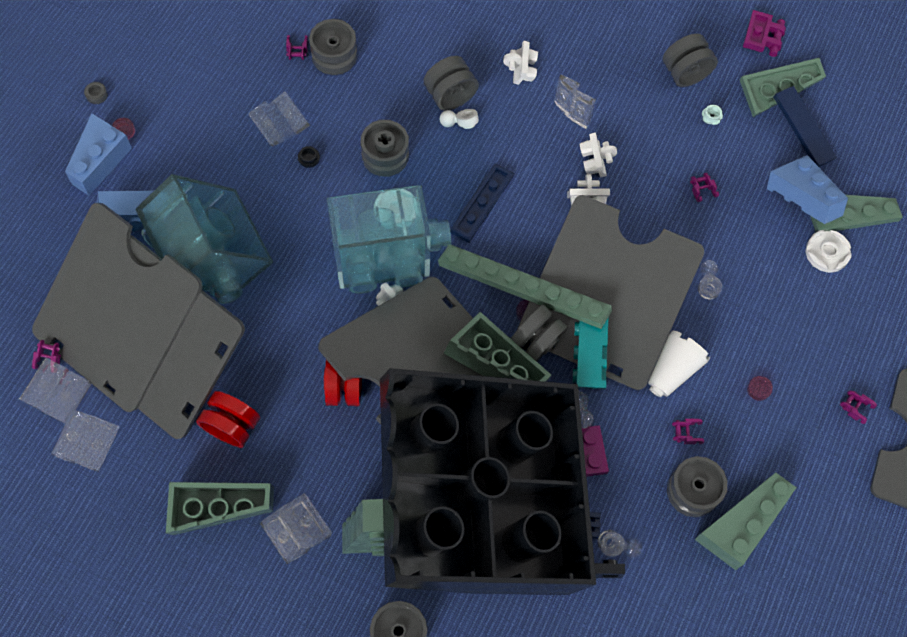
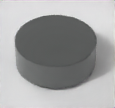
[84,82,108,104]

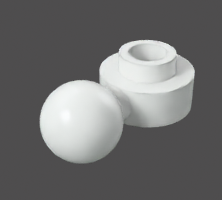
[440,109,479,129]

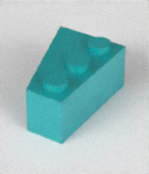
[573,317,609,389]

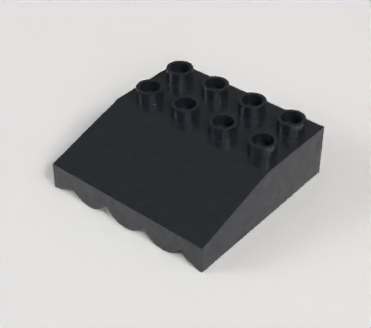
[380,368,596,595]

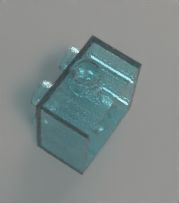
[135,174,273,304]
[327,185,451,294]

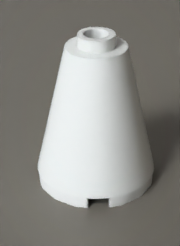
[648,330,710,398]

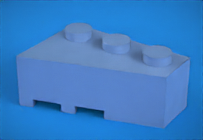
[65,114,132,196]
[767,155,848,224]
[96,190,171,232]

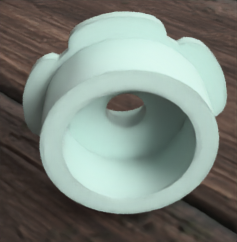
[702,105,723,125]

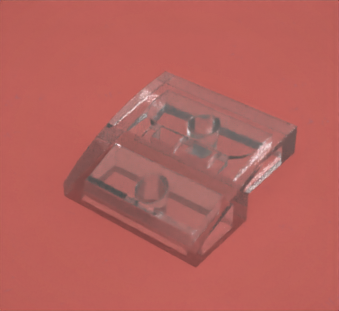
[554,74,596,129]
[248,91,310,146]
[19,358,92,424]
[51,410,120,472]
[260,493,332,564]

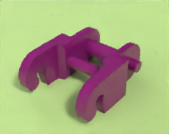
[286,35,308,60]
[690,173,719,202]
[32,340,61,373]
[840,390,877,424]
[672,418,704,444]

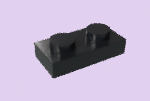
[595,559,625,578]

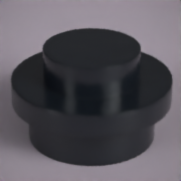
[298,146,320,168]

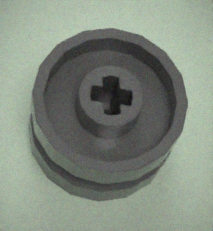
[309,19,357,75]
[662,33,718,87]
[424,56,479,110]
[361,120,409,177]
[511,304,568,362]
[667,456,728,517]
[370,601,427,637]

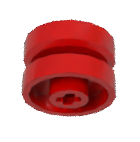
[324,360,362,406]
[196,391,260,448]

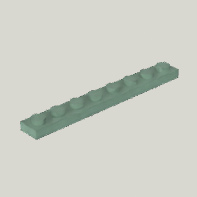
[438,244,612,329]

